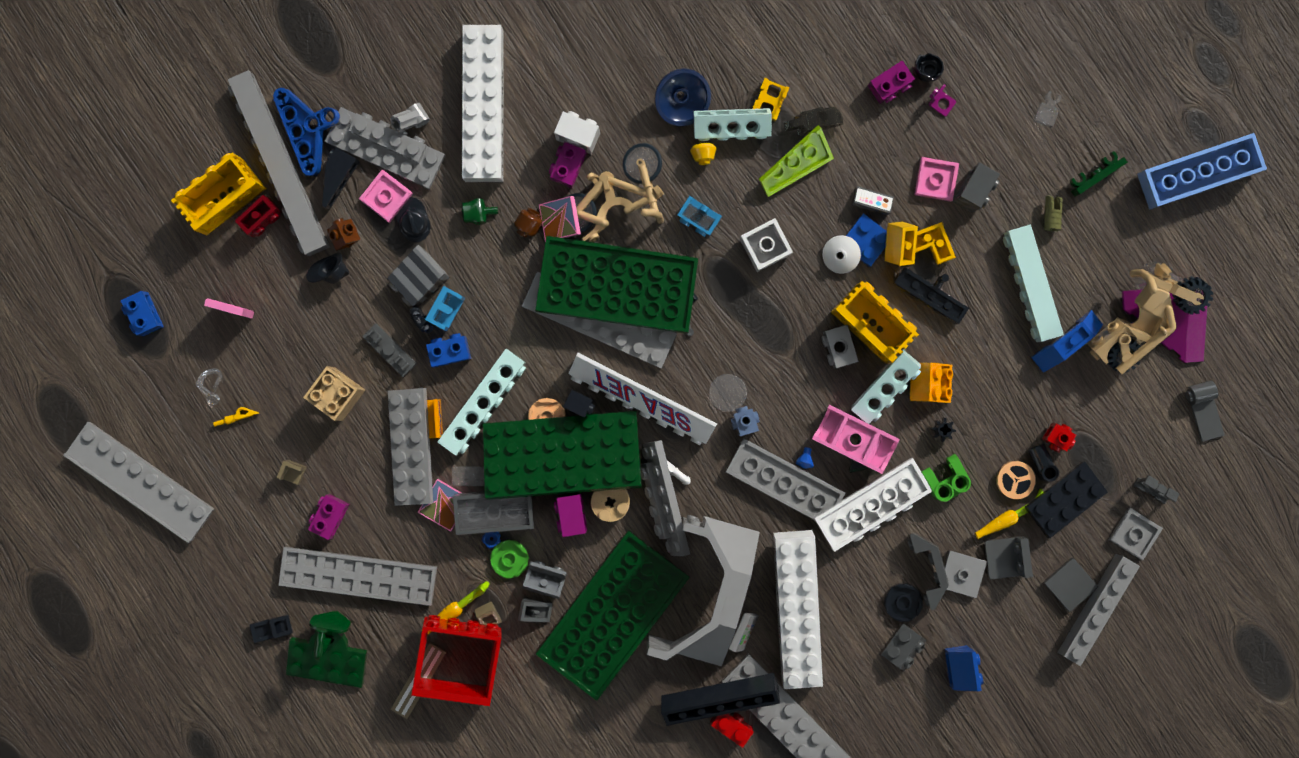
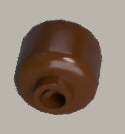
[514,208,542,238]

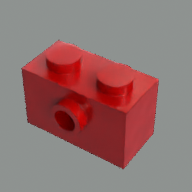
[710,712,754,748]

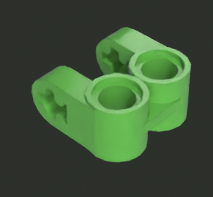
[921,454,971,502]

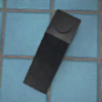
[322,147,360,210]

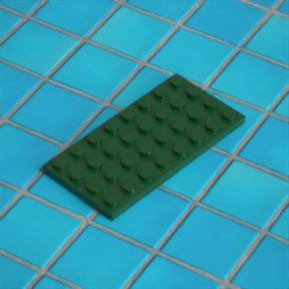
[535,236,698,334]
[483,411,642,500]
[536,530,690,701]

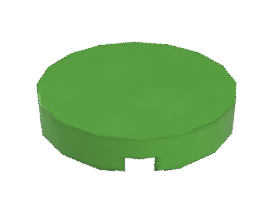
[490,540,529,578]

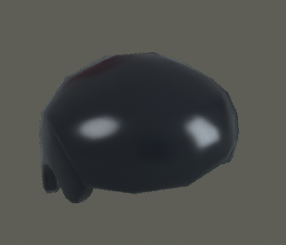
[914,53,944,82]

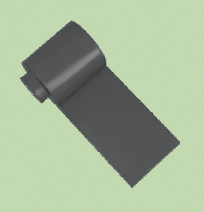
[1185,380,1225,442]

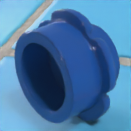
[482,532,501,548]

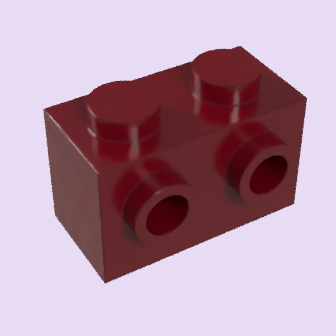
[235,195,281,238]

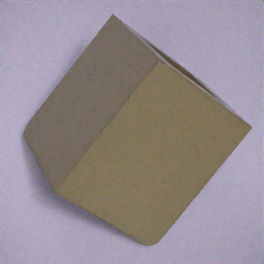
[276,460,307,485]

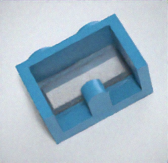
[678,195,722,237]
[425,286,465,331]

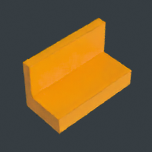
[427,399,443,438]

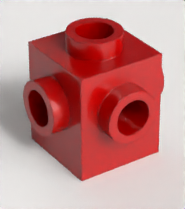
[1041,423,1076,453]

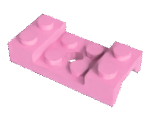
[812,405,900,474]

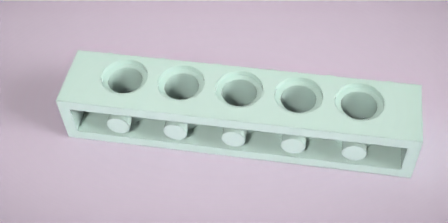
[438,349,526,456]

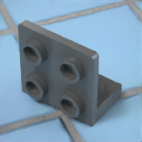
[984,536,1033,579]

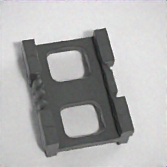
[1134,475,1179,504]

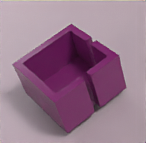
[554,492,588,537]

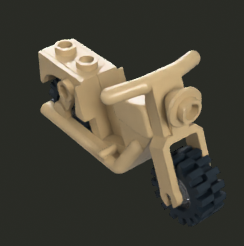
[1087,263,1213,374]

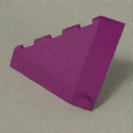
[1122,289,1207,363]

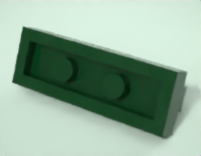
[1070,151,1128,197]

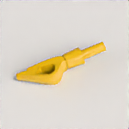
[213,407,259,427]

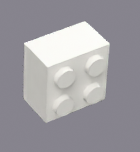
[554,111,600,155]
[739,218,793,272]

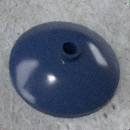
[654,68,711,126]

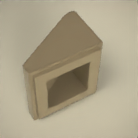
[475,602,502,625]

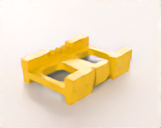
[752,78,790,121]

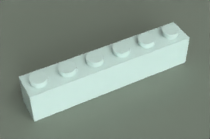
[1003,224,1064,342]

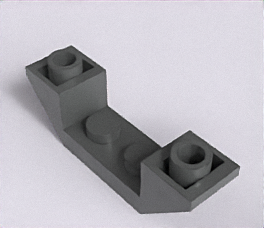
[908,533,949,610]

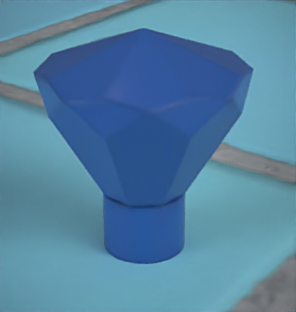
[795,447,814,469]

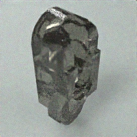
[784,107,844,135]

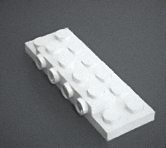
[814,458,932,552]

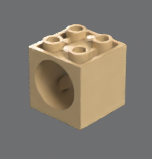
[303,366,365,421]

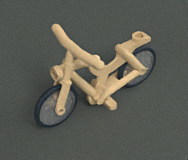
[567,143,664,242]

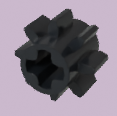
[931,418,956,442]

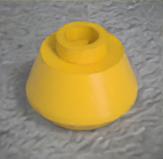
[690,143,716,165]

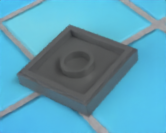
[1043,557,1098,612]

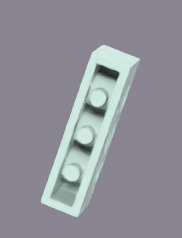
[694,108,772,141]
[851,350,921,424]

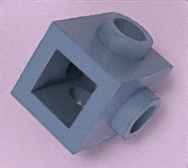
[731,406,760,436]

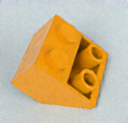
[910,363,953,403]

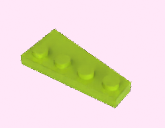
[759,125,834,197]

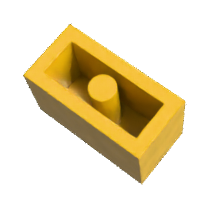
[885,222,918,266]

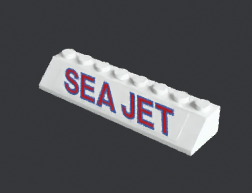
[568,353,717,445]

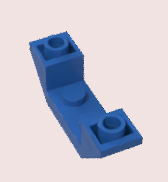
[1031,310,1103,372]

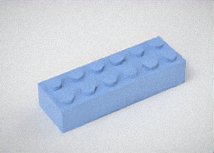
[1137,133,1267,210]

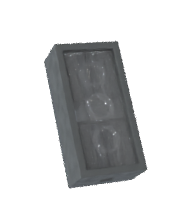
[453,491,534,535]

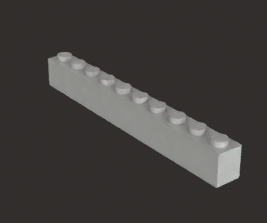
[228,70,330,256]

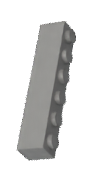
[1057,554,1140,666]

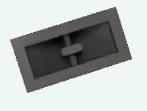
[518,598,553,622]

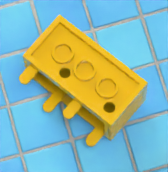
[171,152,266,236]
[831,281,919,364]

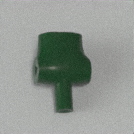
[462,198,498,225]

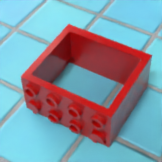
[411,615,502,706]

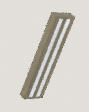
[390,642,447,719]

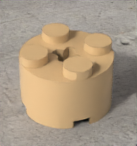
[591,489,630,522]

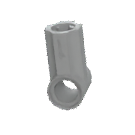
[390,103,430,132]

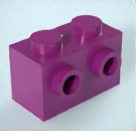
[868,60,915,104]
[549,141,587,188]
[308,494,350,540]

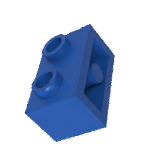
[121,291,164,336]
[426,333,471,368]

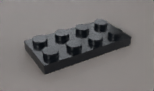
[1025,461,1108,538]

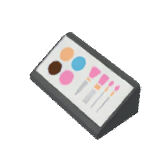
[852,186,894,215]

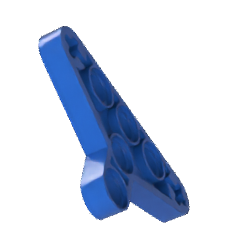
[273,88,340,176]

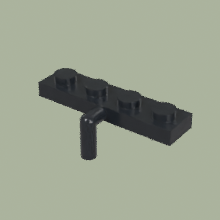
[893,267,969,324]

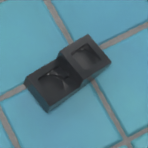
[249,615,293,643]

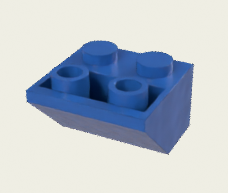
[944,645,983,691]

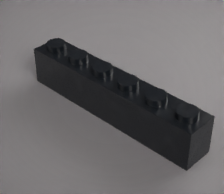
[661,673,780,726]

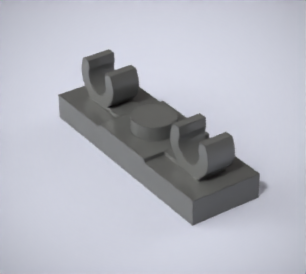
[362,323,417,377]

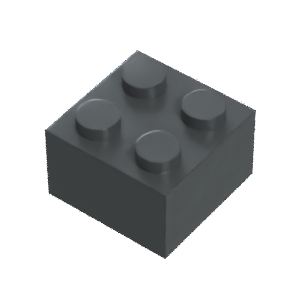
[953,163,1000,213]

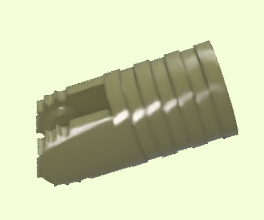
[1044,195,1063,231]

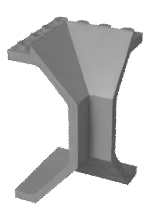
[647,515,760,666]

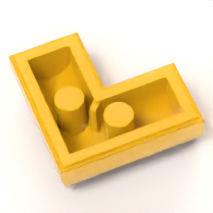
[915,222,956,265]

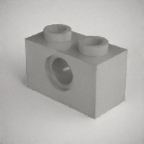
[821,325,858,369]

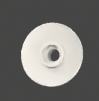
[822,235,861,274]

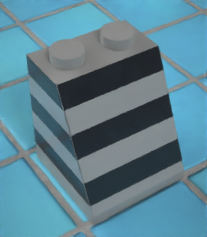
[387,245,450,307]

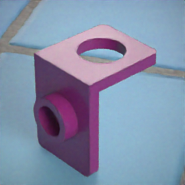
[928,84,956,117]

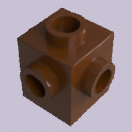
[327,218,361,251]

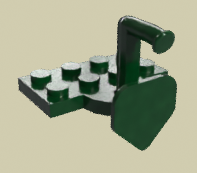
[286,611,368,688]

